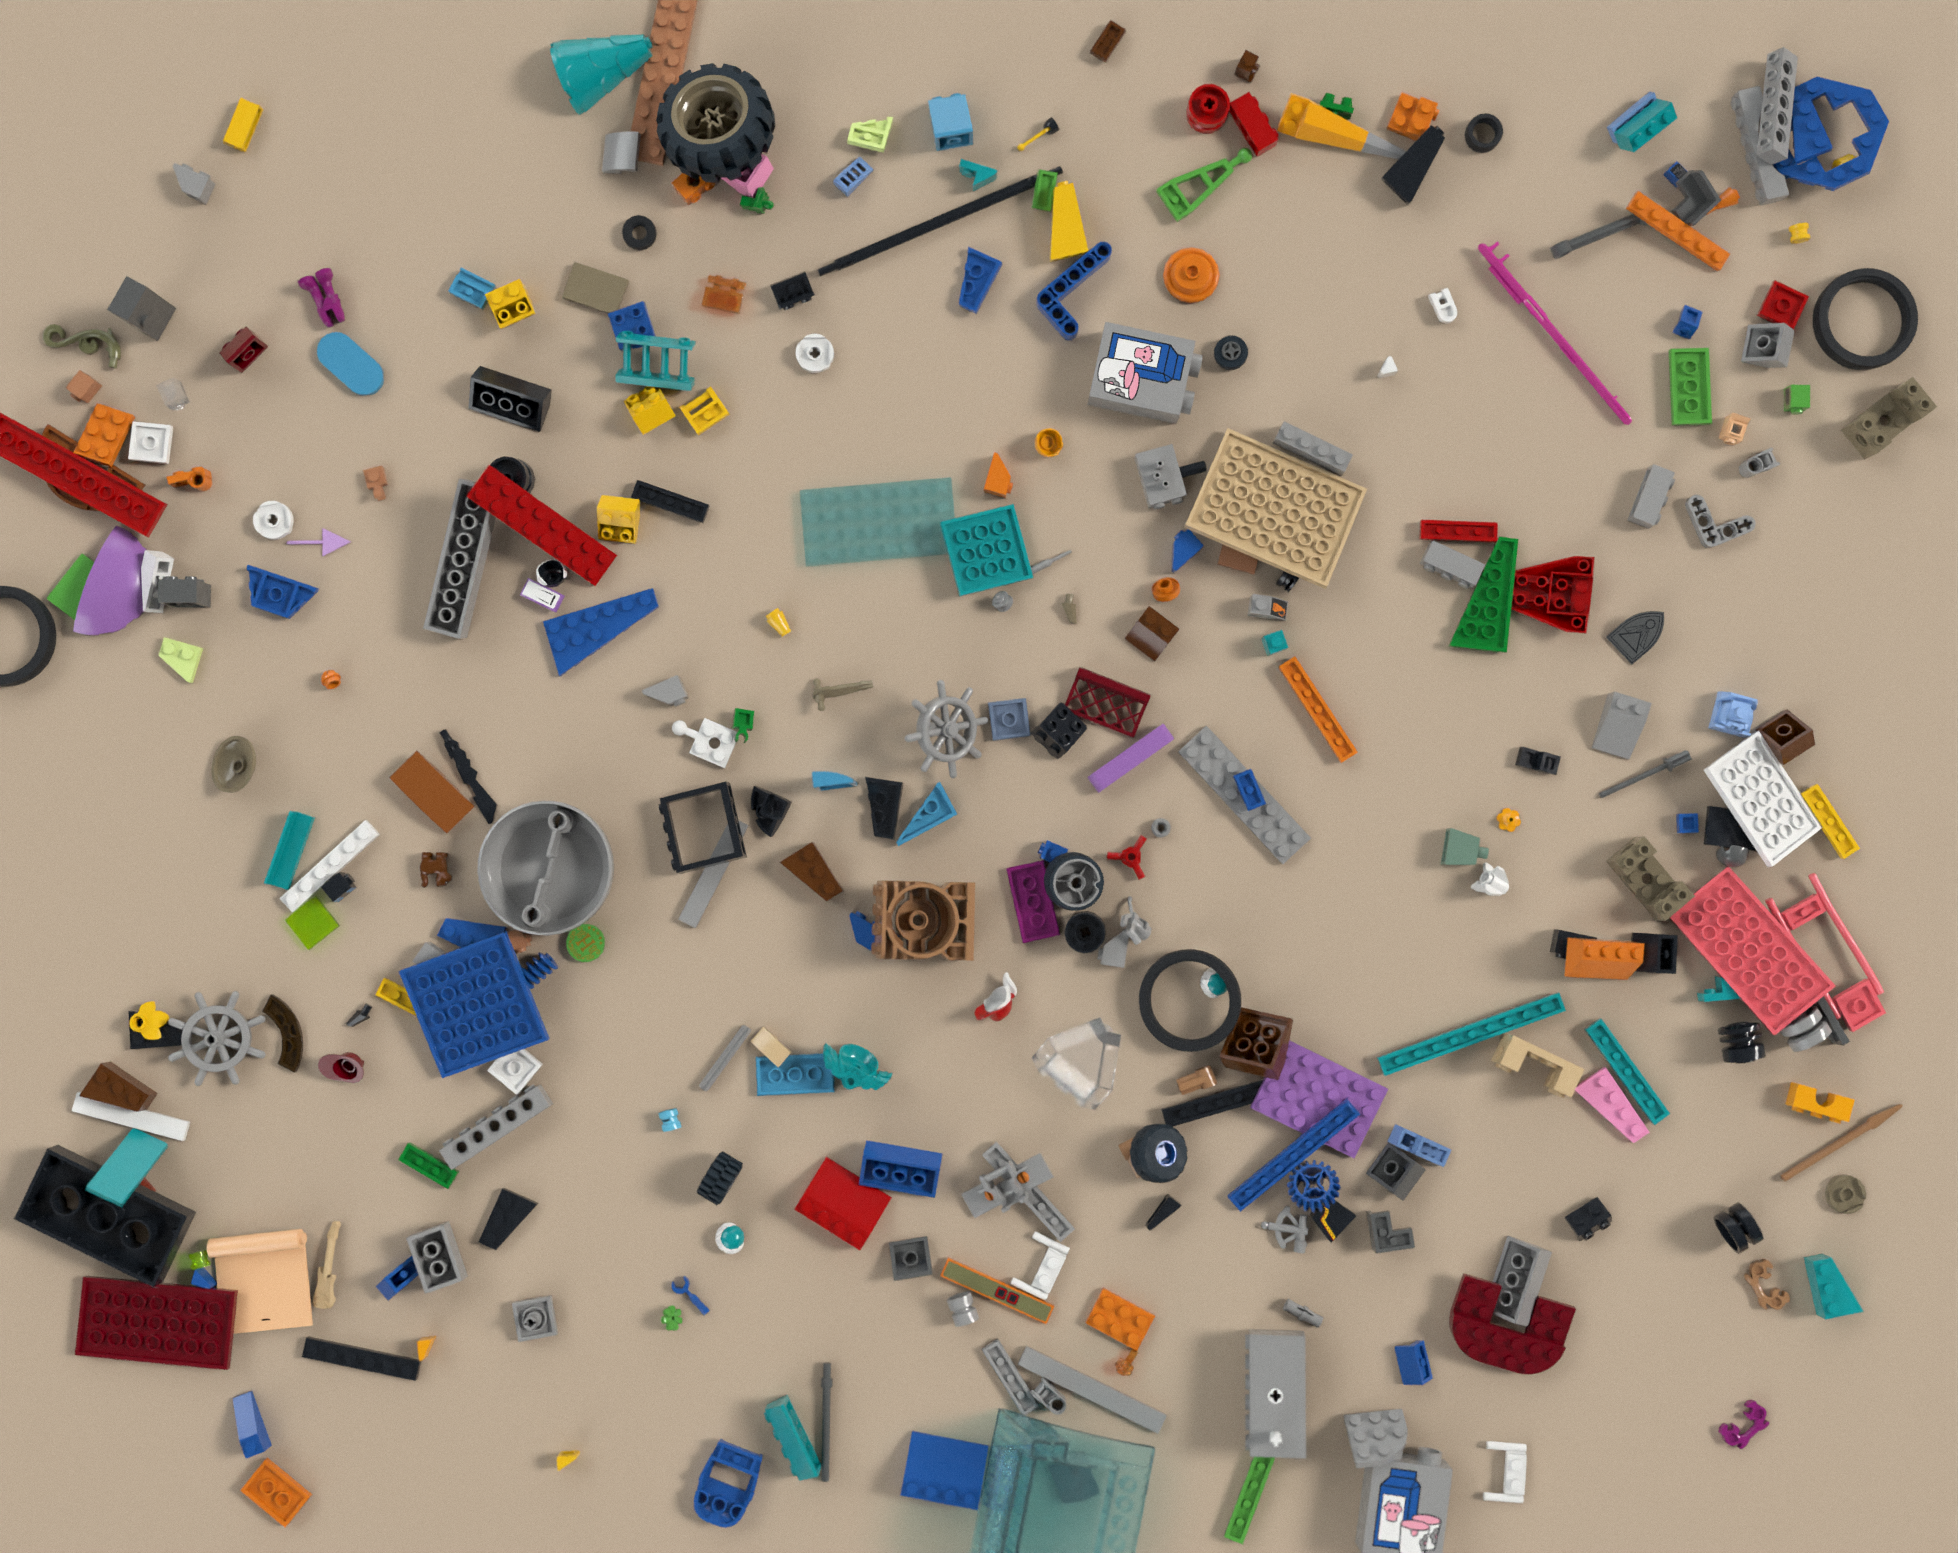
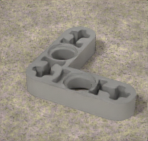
[1685,495,1756,548]

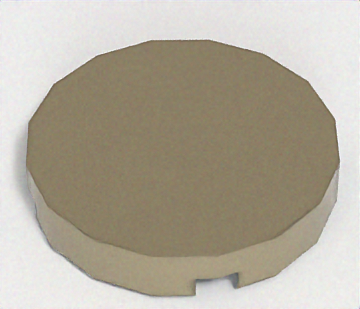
[1825,1174,1866,1214]

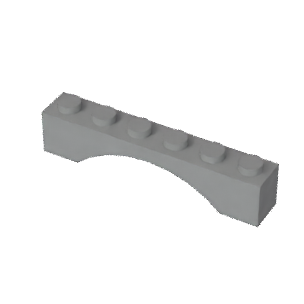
[1731,86,1789,206]

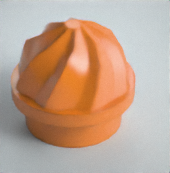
[321,670,341,689]

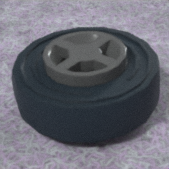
[1214,335,1248,370]

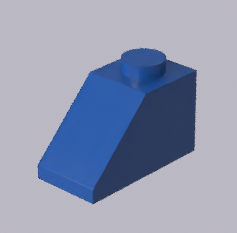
[1171,529,1204,573]
[376,1256,419,1301]

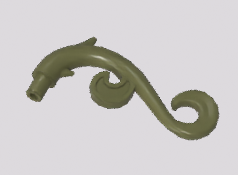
[43,324,121,369]

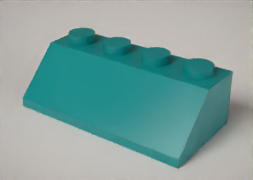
[764,1394,822,1481]

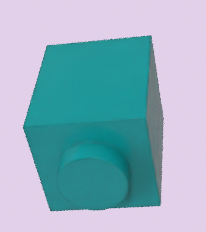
[1261,630,1289,657]

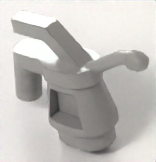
[1120,896,1152,945]

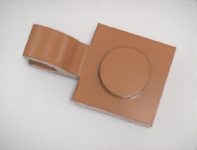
[363,465,388,501]

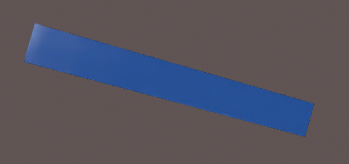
[1227,1099,1361,1212]

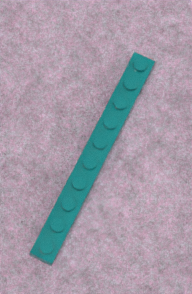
[1377,992,1566,1076]

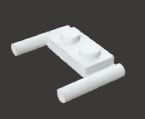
[1010,1231,1070,1301]
[1483,1441,1527,1503]

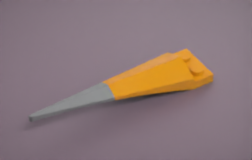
[1277,93,1406,159]

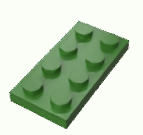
[1669,348,1712,426]

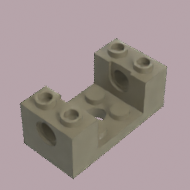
[1841,377,1937,460]
[1606,836,1695,921]

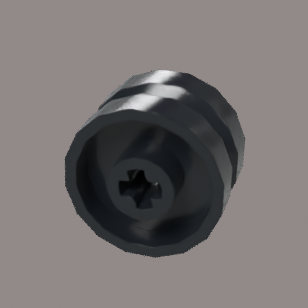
[490,456,535,493]
[1713,1202,1764,1254]

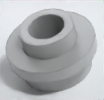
[1151,818,1171,838]

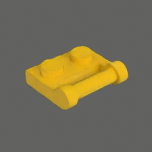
[679,386,730,436]

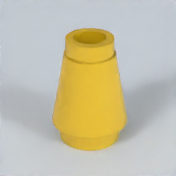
[765,608,791,637]

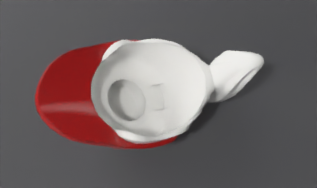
[974,972,1017,1022]

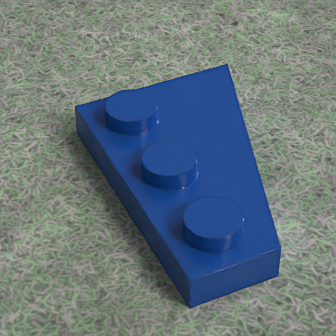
[1791,98,1833,165]
[959,247,1003,314]

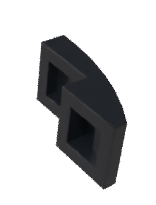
[1515,747,1561,775]

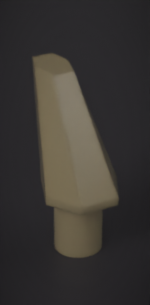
[1062,593,1077,624]

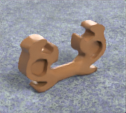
[1744,1259,1790,1310]

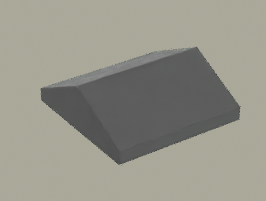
[889,1236,933,1281]

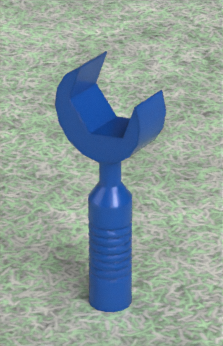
[671,1276,710,1316]

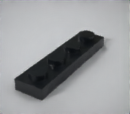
[631,480,710,524]

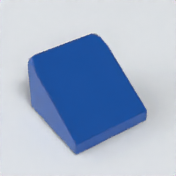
[191,1267,217,1289]

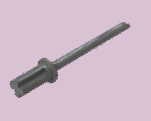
[1599,750,1692,798]

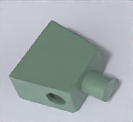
[1441,828,1489,865]

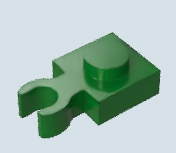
[732,708,754,743]

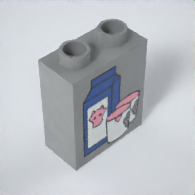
[1088,322,1203,424]
[1355,1447,1453,1553]

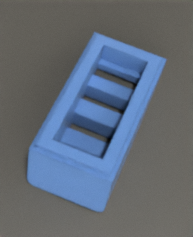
[833,156,873,197]

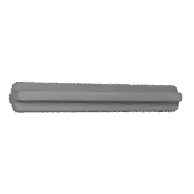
[699,1025,751,1091]

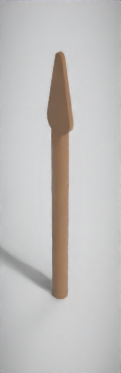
[1780,1104,1902,1182]

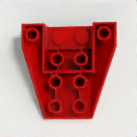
[1511,556,1595,634]

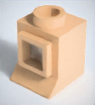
[1718,413,1751,445]

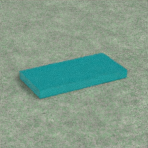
[86,1128,168,1207]

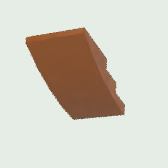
[389,750,474,833]

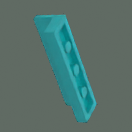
[264,811,315,890]

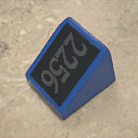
[1663,161,1688,188]

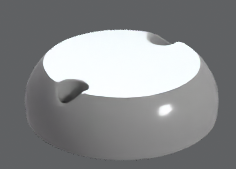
[478,801,614,935]

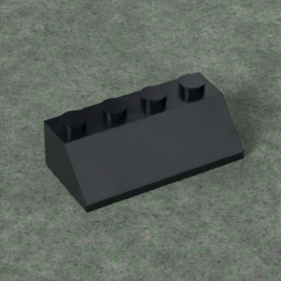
[469,366,552,432]

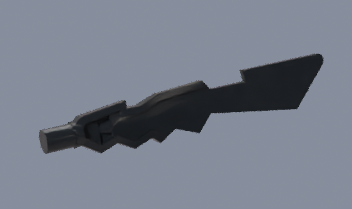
[439,729,497,824]

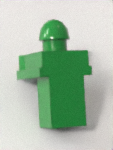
[740,187,774,214]

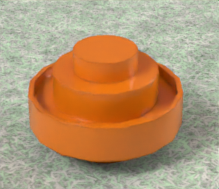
[1152,577,1180,602]

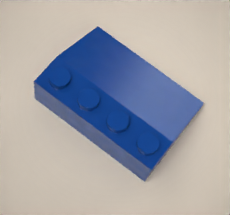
[900,1431,988,1510]

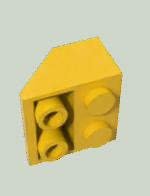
[485,279,536,329]
[624,386,676,435]
[597,495,640,544]

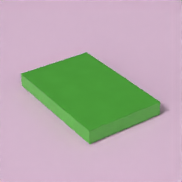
[46,554,94,620]

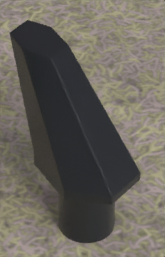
[346,1003,372,1027]

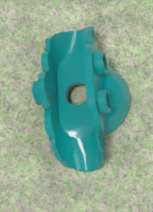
[823,1043,893,1090]

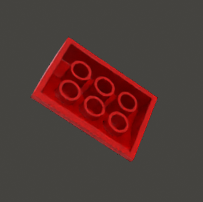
[794,1156,892,1251]

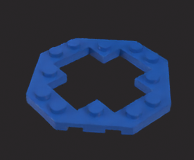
[1772,77,1889,191]

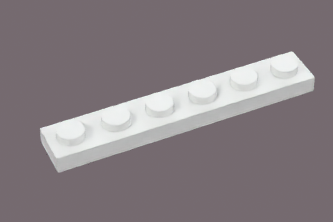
[279,820,380,913]

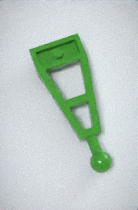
[1156,148,1253,222]

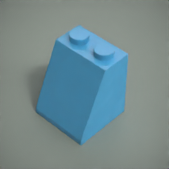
[928,93,973,151]

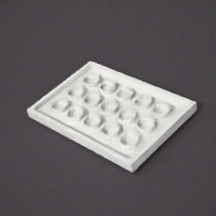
[1704,731,1823,868]

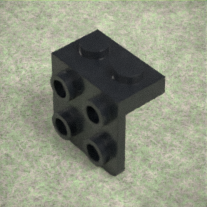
[1030,703,1087,760]

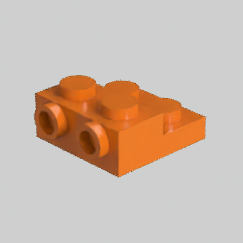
[1386,92,1439,141]

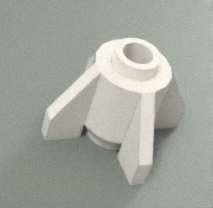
[1471,862,1509,896]

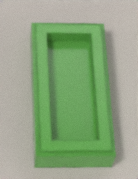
[1031,169,1058,212]

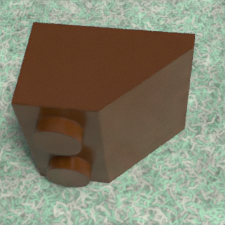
[1125,606,1179,662]
[1756,709,1815,765]

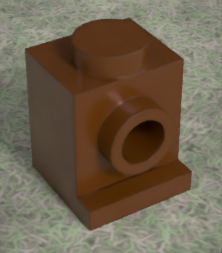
[1234,50,1260,83]

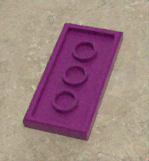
[1006,860,1060,943]

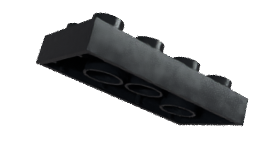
[14,1145,196,1287]

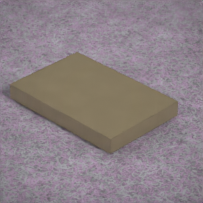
[562,262,629,314]

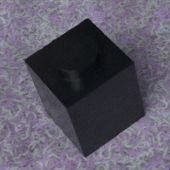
[321,872,357,902]

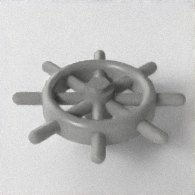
[905,680,988,778]
[168,991,266,1086]

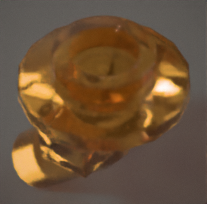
[1115,1349,1138,1376]

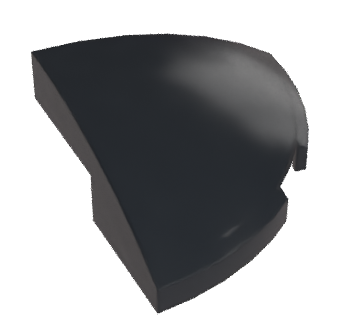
[751,786,792,837]

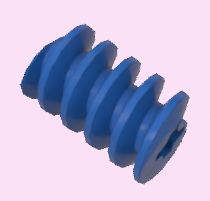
[521,952,558,989]

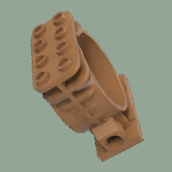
[871,880,975,961]

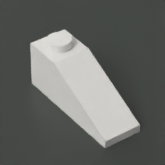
[141,550,174,613]

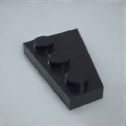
[865,777,904,840]
[128,1010,183,1049]
[479,1188,539,1250]

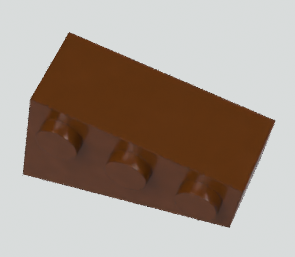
[779,842,844,901]
[79,1061,158,1112]

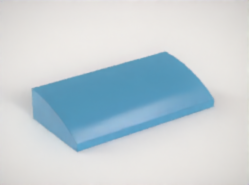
[812,771,858,791]

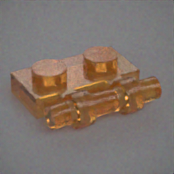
[702,275,746,314]

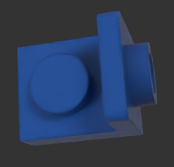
[1673,305,1702,339]
[1038,840,1068,862]

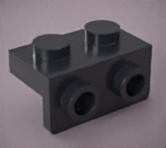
[770,271,815,310]
[1565,1197,1612,1242]

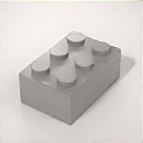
[406,1221,468,1294]

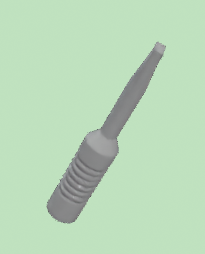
[1031,550,1072,574]

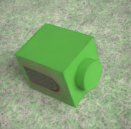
[1784,384,1810,415]

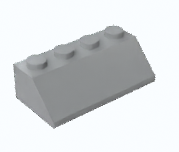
[1492,1236,1552,1326]

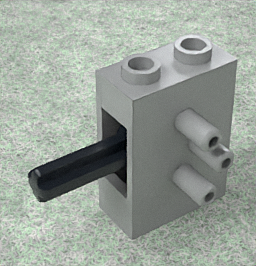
[1134,444,1207,510]

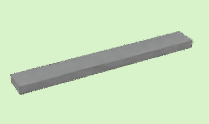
[1018,1346,1166,1433]

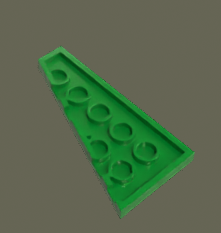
[1448,537,1519,653]

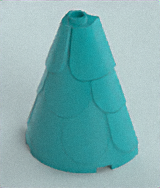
[550,34,653,115]

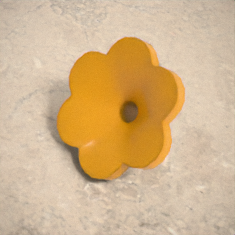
[1497,808,1521,832]

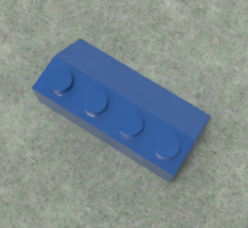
[859,1140,943,1198]

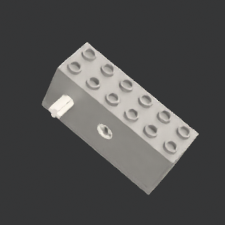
[1245,1329,1306,1459]

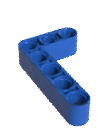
[1036,241,1112,340]

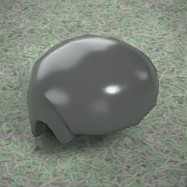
[1716,845,1749,867]

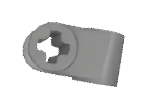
[1739,447,1780,478]
[1030,1377,1066,1415]

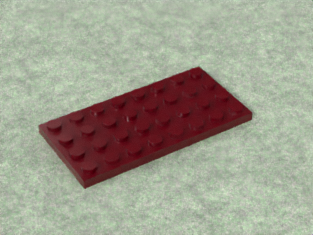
[75,1276,238,1370]

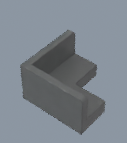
[1672,170,1721,226]
[1366,1211,1415,1254]

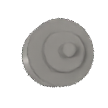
[992,591,1013,612]

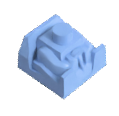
[1708,691,1758,738]

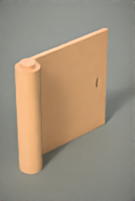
[207,1229,313,1334]

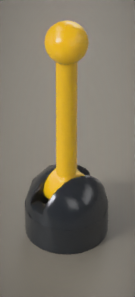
[1017,117,1060,151]

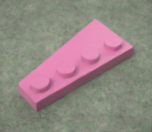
[1575,1067,1650,1143]

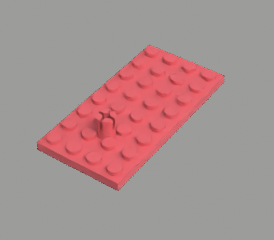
[1669,866,1836,1036]

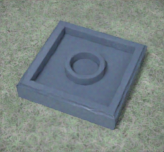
[988,698,1031,741]

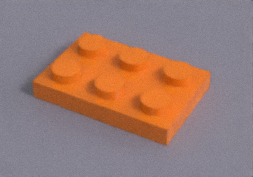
[73,403,135,468]
[1085,1287,1155,1351]
[240,1458,312,1527]

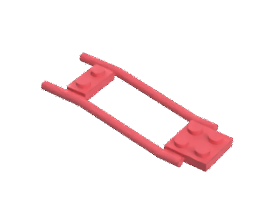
[1765,873,1886,1032]

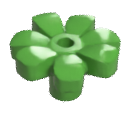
[661,1305,682,1331]

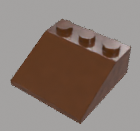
[1219,1007,1293,1080]

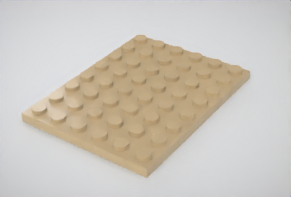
[1184,428,1367,589]

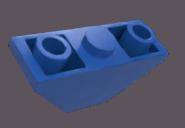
[849,911,900,951]

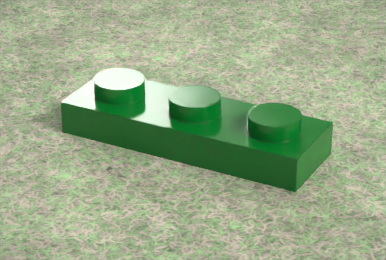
[398,1142,459,1189]

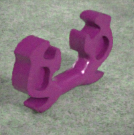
[1718,1400,1769,1449]

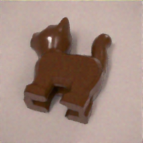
[420,852,452,888]

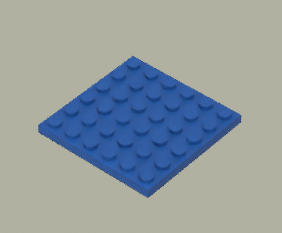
[399,931,550,1078]

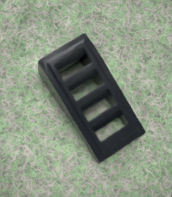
[1146,1194,1182,1231]

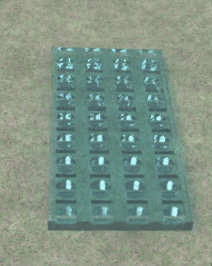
[800,477,955,567]

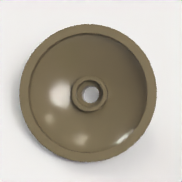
[211,736,256,793]

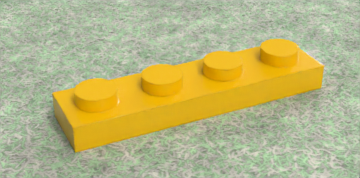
[1800,784,1860,859]

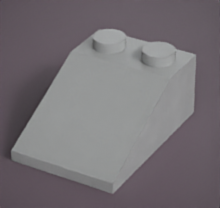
[1592,692,1652,759]

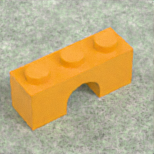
[1785,1082,1855,1124]

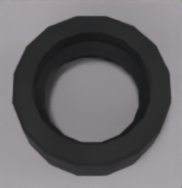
[1464,113,1503,153]

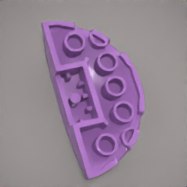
[73,525,147,636]

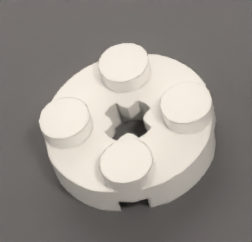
[796,334,834,373]
[253,501,294,540]

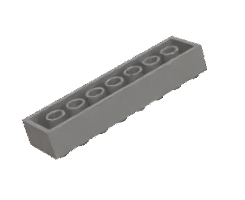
[423,479,496,639]

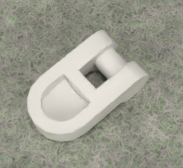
[1428,288,1457,324]

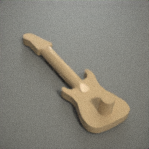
[312,1221,341,1309]

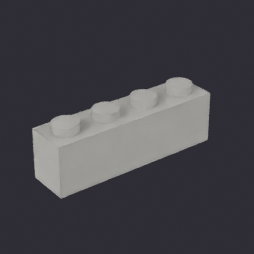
[1273,421,1353,476]

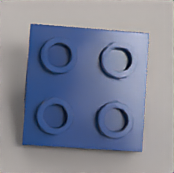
[608,301,656,351]

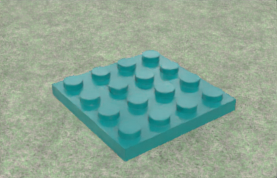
[940,504,1033,597]

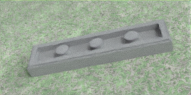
[982,1339,1039,1417]

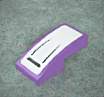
[520,578,565,613]

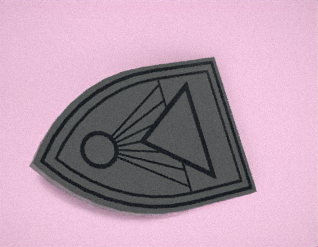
[1606,611,1664,665]

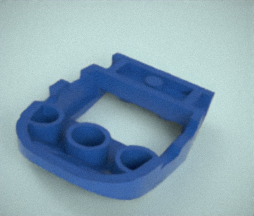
[694,1439,763,1527]

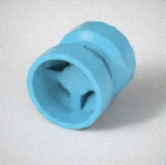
[658,1108,682,1132]

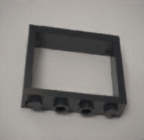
[659,781,747,874]

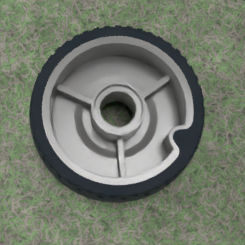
[1044,852,1104,911]

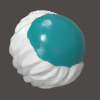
[1200,968,1227,998]
[715,1222,744,1254]

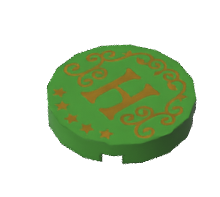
[566,924,605,962]

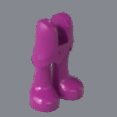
[297,268,345,328]

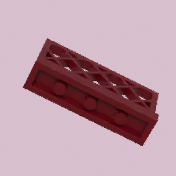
[1065,667,1151,738]

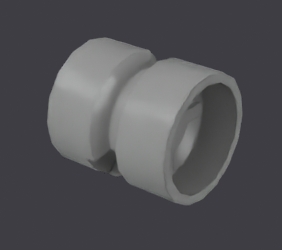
[947,1291,979,1327]

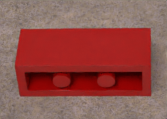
[1229,92,1279,157]

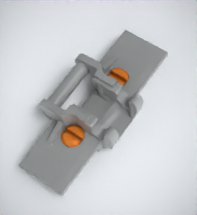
[961,1153,1054,1218]

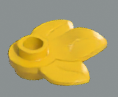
[129,1001,169,1040]

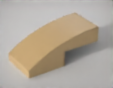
[751,1026,792,1067]

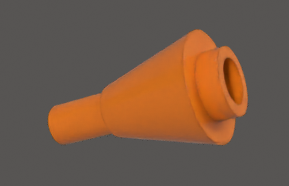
[1706,187,1740,215]

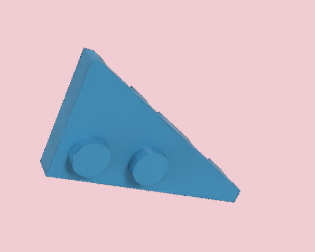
[896,782,958,846]

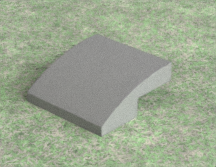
[602,132,641,174]

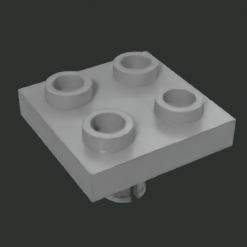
[512,1295,558,1342]

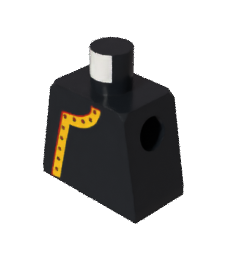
[1309,1196,1356,1243]

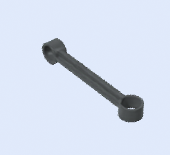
[1550,214,1649,259]

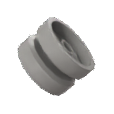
[1780,1006,1832,1052]

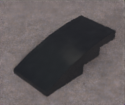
[1703,806,1757,852]

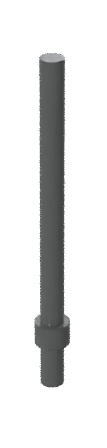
[821,1362,833,1482]

